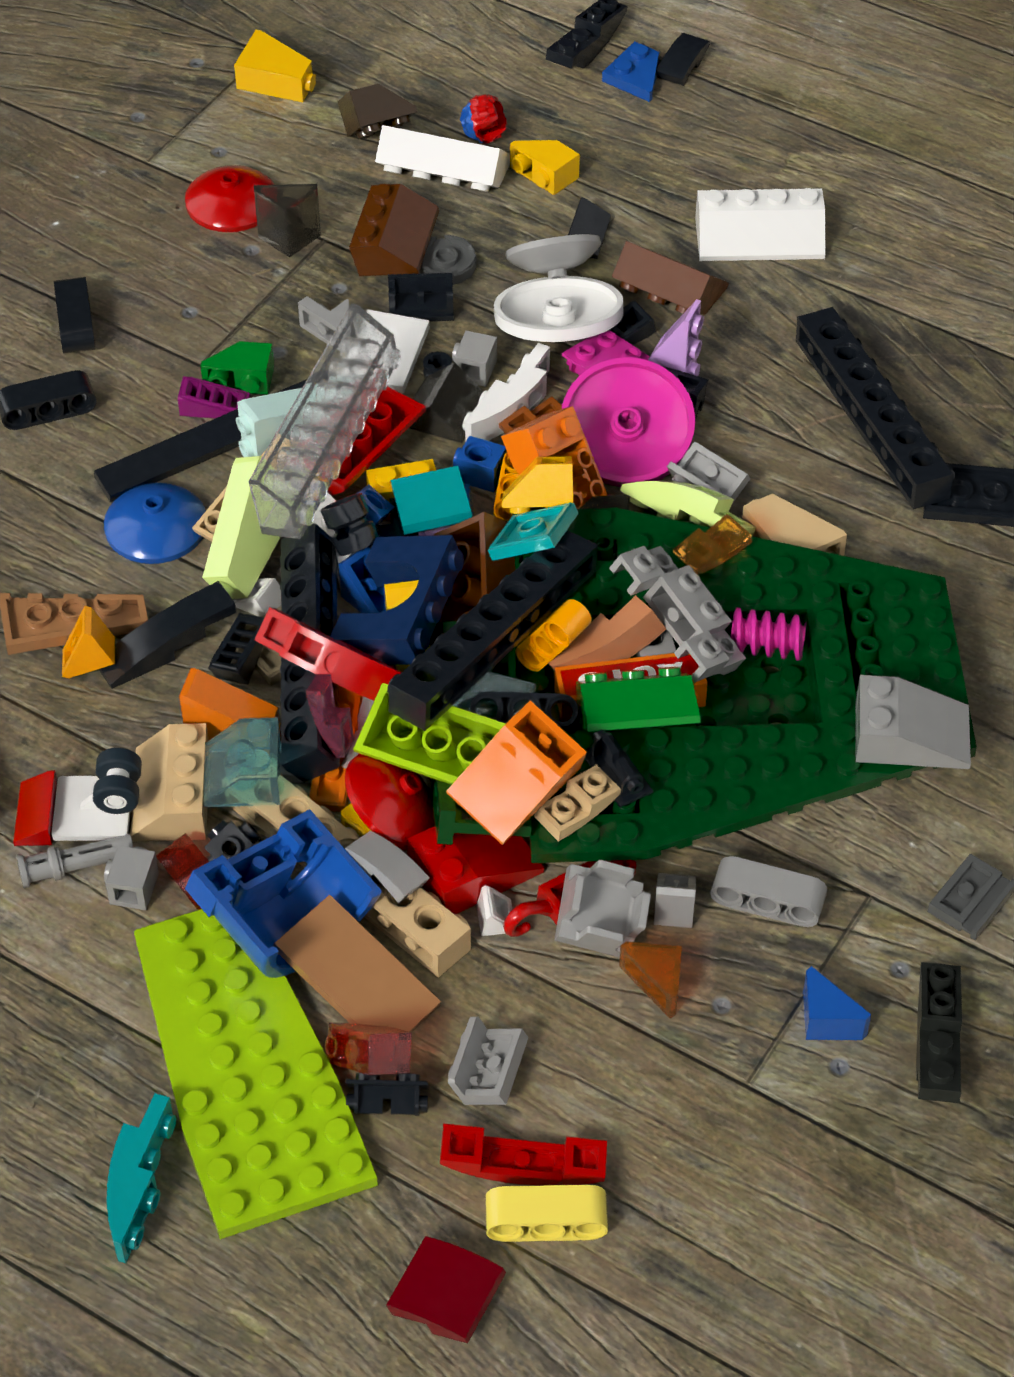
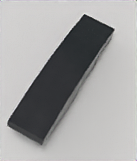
[98,581,236,689]

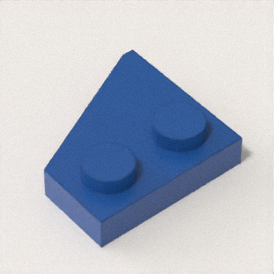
[602,41,659,102]

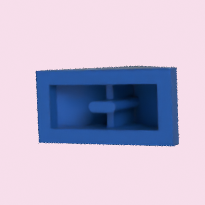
[339,547,386,613]
[803,966,871,1040]

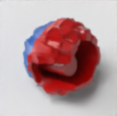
[460,94,507,143]

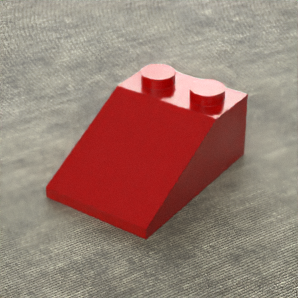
[407,819,544,915]

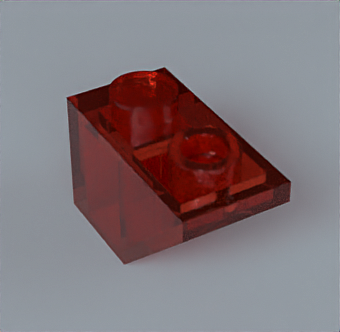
[325,1022,412,1075]

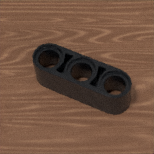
[54,277,96,354]
[0,370,97,430]
[470,691,579,730]

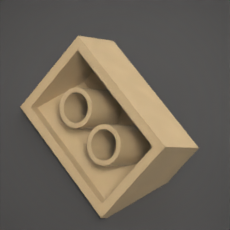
[130,723,210,842]

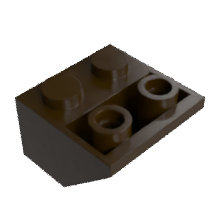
[337,84,417,139]

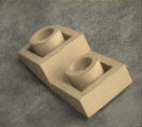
[534,765,621,842]

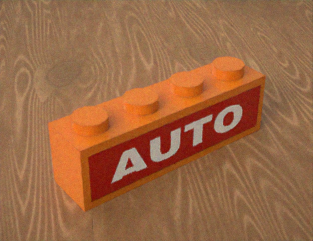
[554,653,707,723]

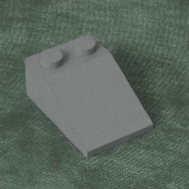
[856,675,971,769]

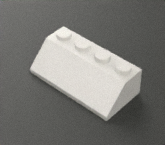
[375,125,510,192]
[695,188,825,261]

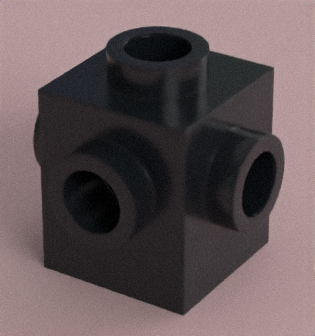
[204,820,261,862]

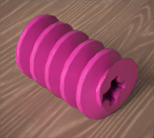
[731,607,807,661]

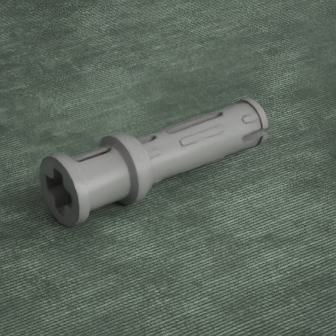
[16,834,133,888]

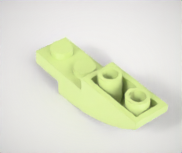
[620,481,756,536]

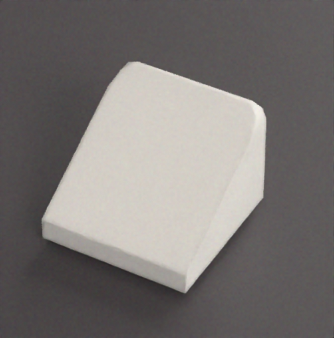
[233,578,281,617]

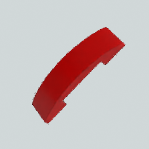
[440,1123,607,1186]

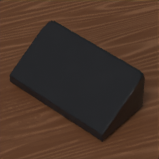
[568,197,611,259]

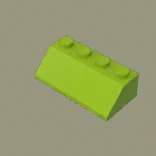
[353,683,506,785]

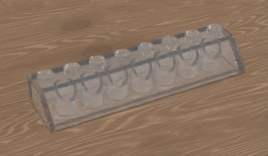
[248,304,401,539]

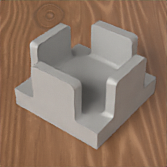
[554,860,651,959]

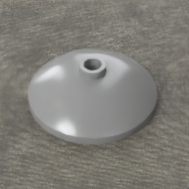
[506,234,601,279]

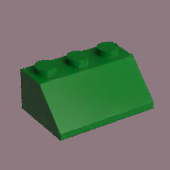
[576,667,701,732]

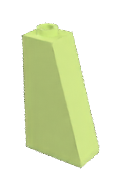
[202,456,300,599]

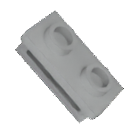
[667,441,750,504]
[448,1016,529,1105]

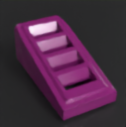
[178,376,250,418]

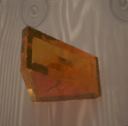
[619,941,682,1019]

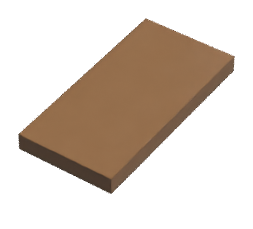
[274,895,441,1057]

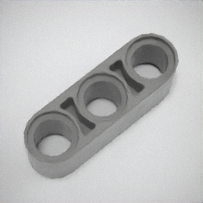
[710,856,828,927]

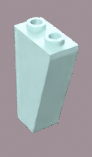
[236,379,357,457]

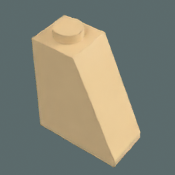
[742,493,847,556]

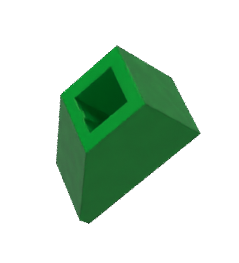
[200,341,274,395]

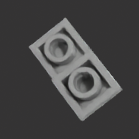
[345,831,429,903]

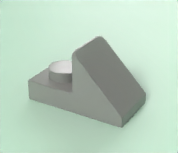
[298,296,350,356]

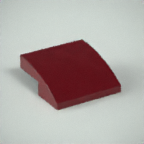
[386,1236,506,1344]

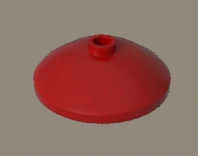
[185,165,278,232]
[345,754,435,850]

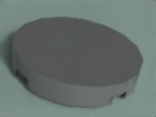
[419,235,476,285]

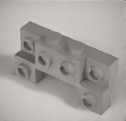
[609,546,746,682]

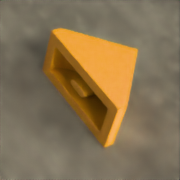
[62,606,115,678]

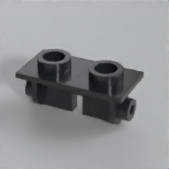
[585,730,653,808]
[346,1072,429,1116]

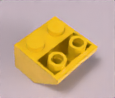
[502,456,573,514]

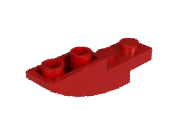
[254,607,402,701]

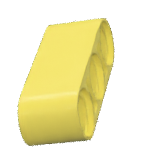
[486,1185,608,1242]

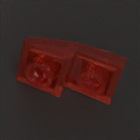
[156,833,209,910]

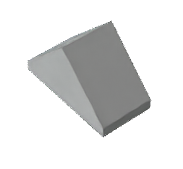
[654,873,696,928]

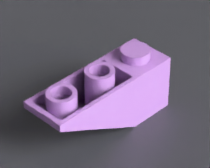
[648,299,704,376]

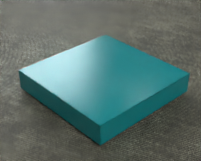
[390,466,472,535]
[488,502,578,561]

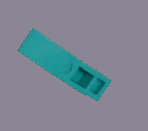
[107,1093,176,1263]

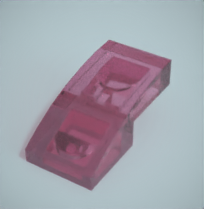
[306,674,354,758]

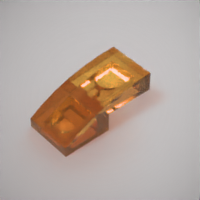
[673,514,752,575]

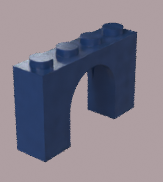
[330,535,464,665]

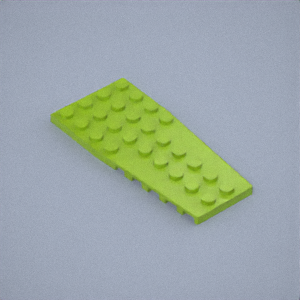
[134,909,378,1240]

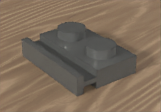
[927,854,1014,940]

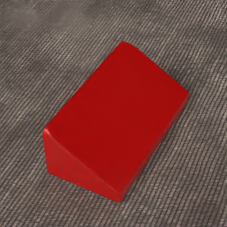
[13,770,58,846]

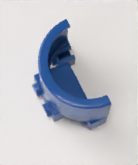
[185,809,382,978]

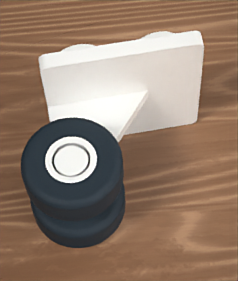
[51,748,142,841]

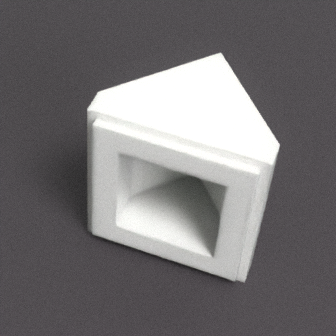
[476,885,512,936]

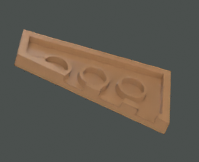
[0,593,148,655]

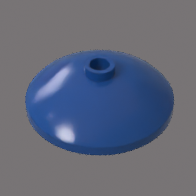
[104,483,206,564]

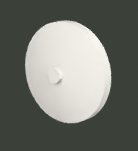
[494,276,624,342]

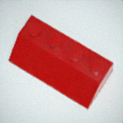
[290,379,426,496]

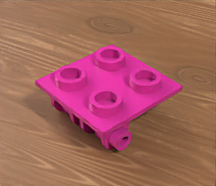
[561,330,650,376]

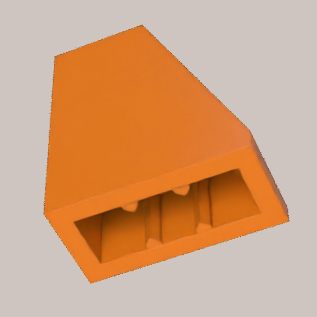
[179,668,281,758]

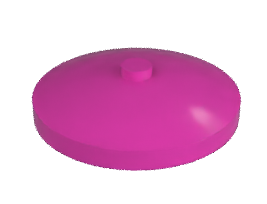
[562,357,695,487]

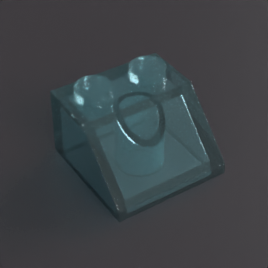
[204,717,281,807]

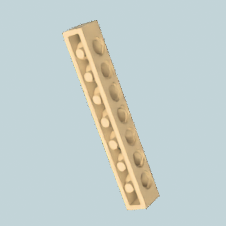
[224,756,471,978]

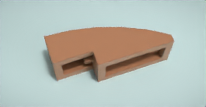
[548,595,666,671]

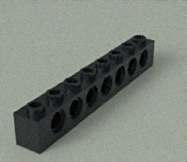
[796,307,955,510]
[280,523,340,783]
[387,530,598,731]

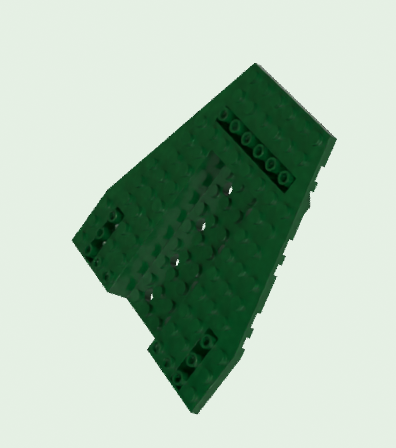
[512,508,977,863]

